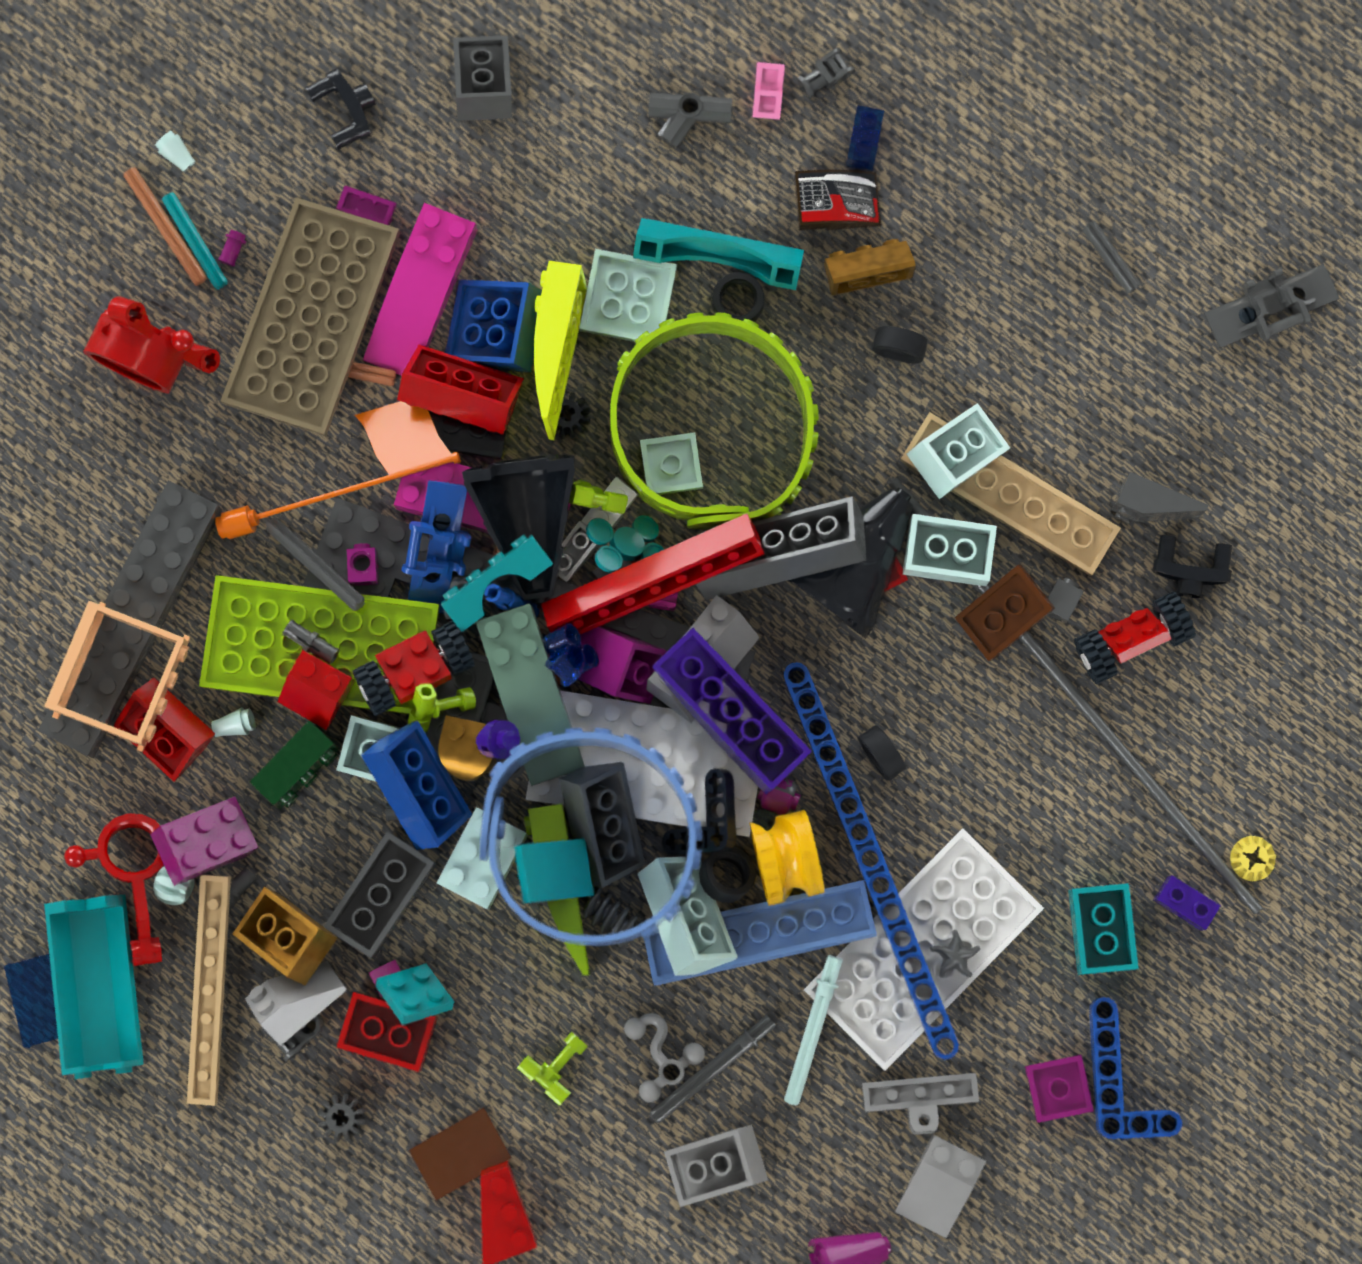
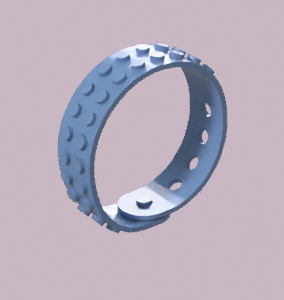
[480,728,702,946]

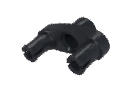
[305,69,376,150]
[1152,535,1232,599]

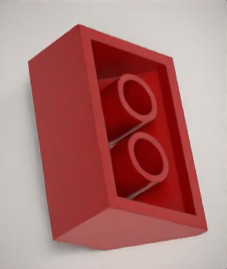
[113,677,215,782]

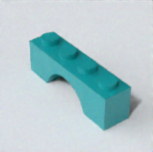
[441,534,553,632]

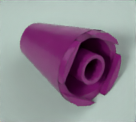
[808,1232,891,1264]

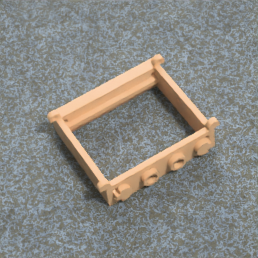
[45,601,190,752]

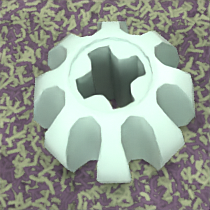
[153,866,195,906]

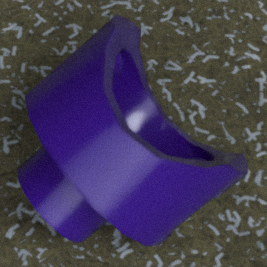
[476,720,520,759]

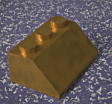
[824,239,916,296]

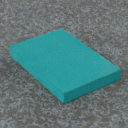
[514,839,594,904]

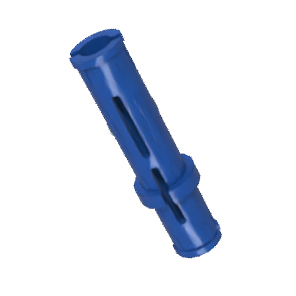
[484,584,540,617]

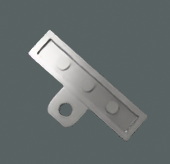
[862,1073,979,1135]

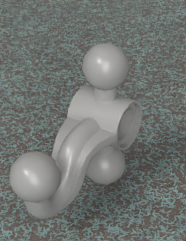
[624,1013,705,1103]

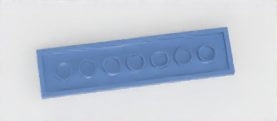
[644,880,877,986]

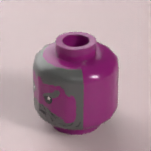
[757,778,801,815]

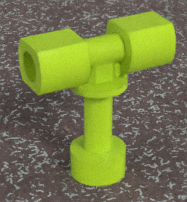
[569,480,628,514]
[407,684,476,733]
[517,1032,588,1106]

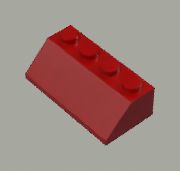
[397,345,524,434]

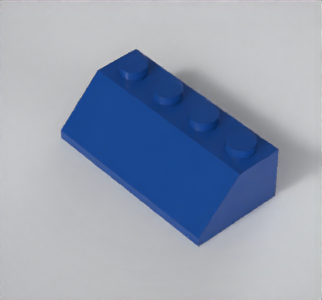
[361,720,472,850]

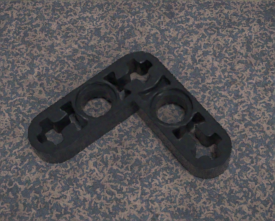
[662,768,736,855]

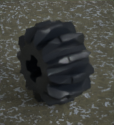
[556,392,591,439]

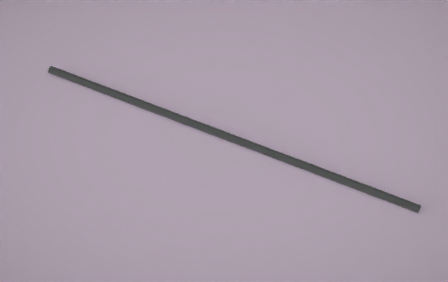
[889,478,1263,915]

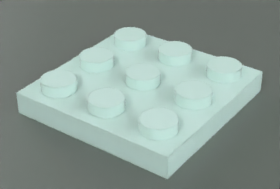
[579,249,677,347]

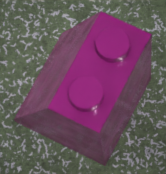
[568,625,667,704]

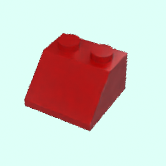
[277,650,355,730]

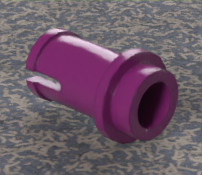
[218,230,246,267]

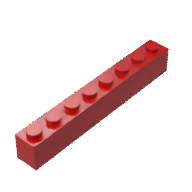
[541,513,765,644]

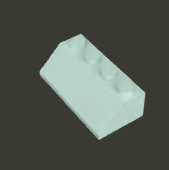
[638,857,738,976]

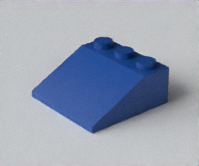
[445,280,542,372]

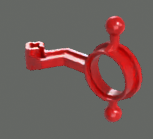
[64,813,164,966]

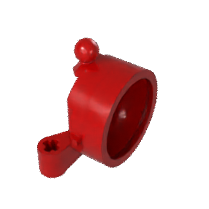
[83,296,220,394]

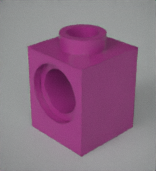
[347,543,379,586]

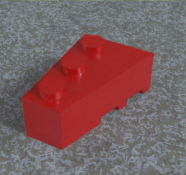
[480,1160,537,1264]

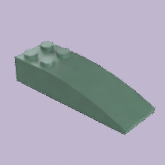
[476,603,585,786]

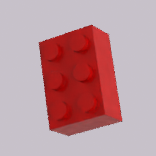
[336,992,438,1072]

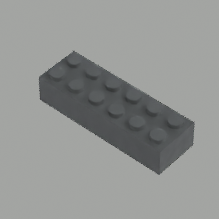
[696,496,866,600]

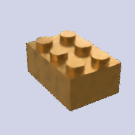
[233,887,337,986]

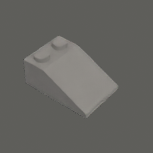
[245,961,347,1046]
[664,1125,768,1207]
[895,1134,986,1238]

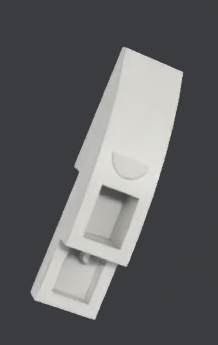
[558,477,639,582]

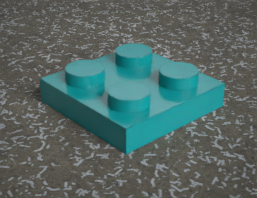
[375,963,454,1025]

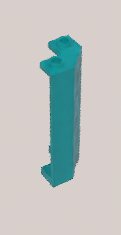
[44,894,144,1080]

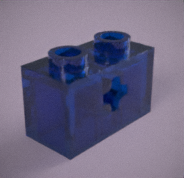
[846,105,885,171]

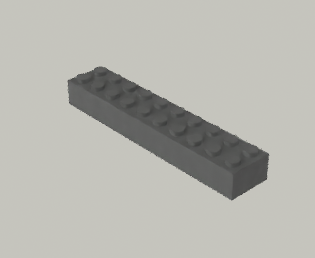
[38,480,222,759]

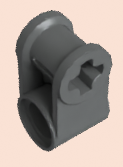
[268,1014,324,1062]

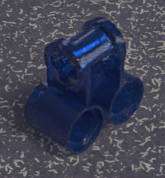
[543,624,599,687]

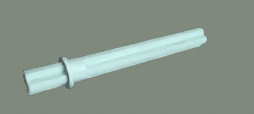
[784,955,843,1105]

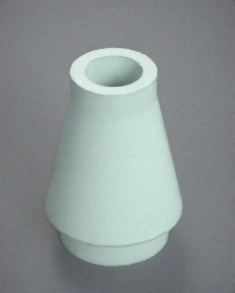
[155,131,196,172]
[211,707,256,737]

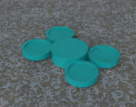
[586,515,665,573]

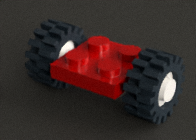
[1074,591,1196,684]
[352,621,475,716]

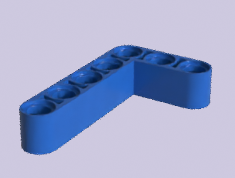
[1089,997,1182,1139]

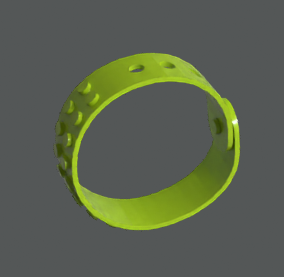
[610,313,819,530]

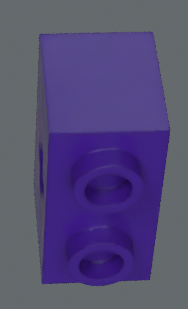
[1153,875,1221,931]

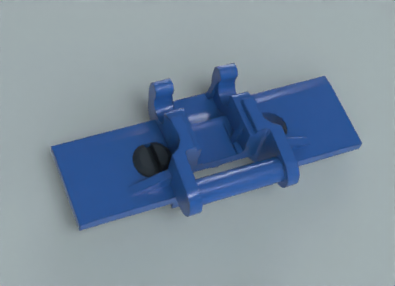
[401,480,471,614]

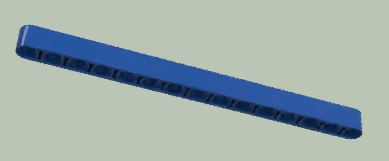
[784,662,959,1060]

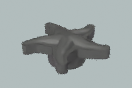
[930,930,980,978]

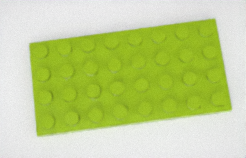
[199,575,440,715]

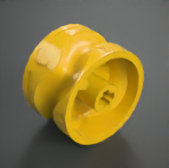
[749,810,825,906]

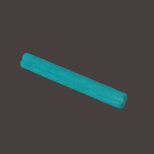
[162,192,228,290]

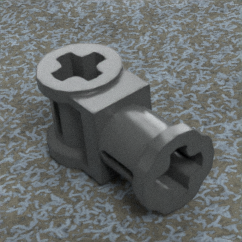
[797,48,855,99]

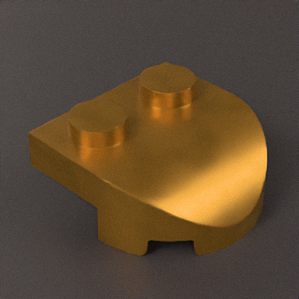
[438,716,497,781]

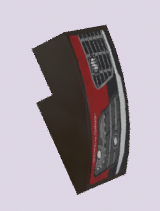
[794,170,881,231]

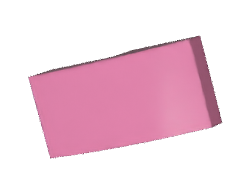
[753,62,785,120]

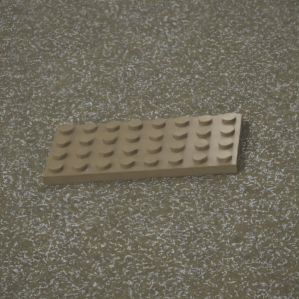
[221,197,401,437]

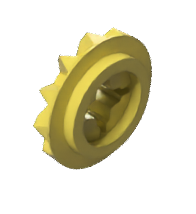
[1230,836,1276,881]

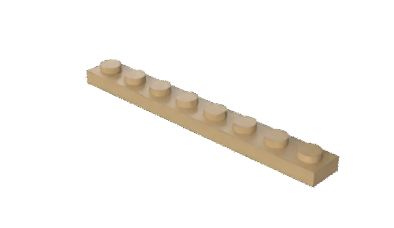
[187,874,231,1106]

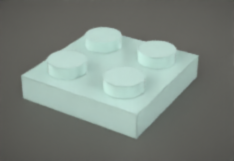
[640,432,703,495]

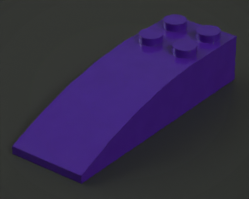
[652,628,812,794]

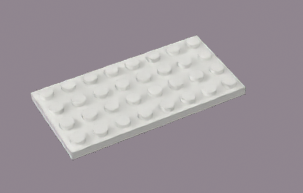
[526,690,758,837]
[804,828,1044,1071]

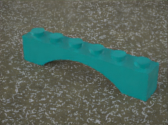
[633,218,804,290]

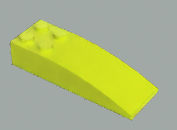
[534,261,587,440]

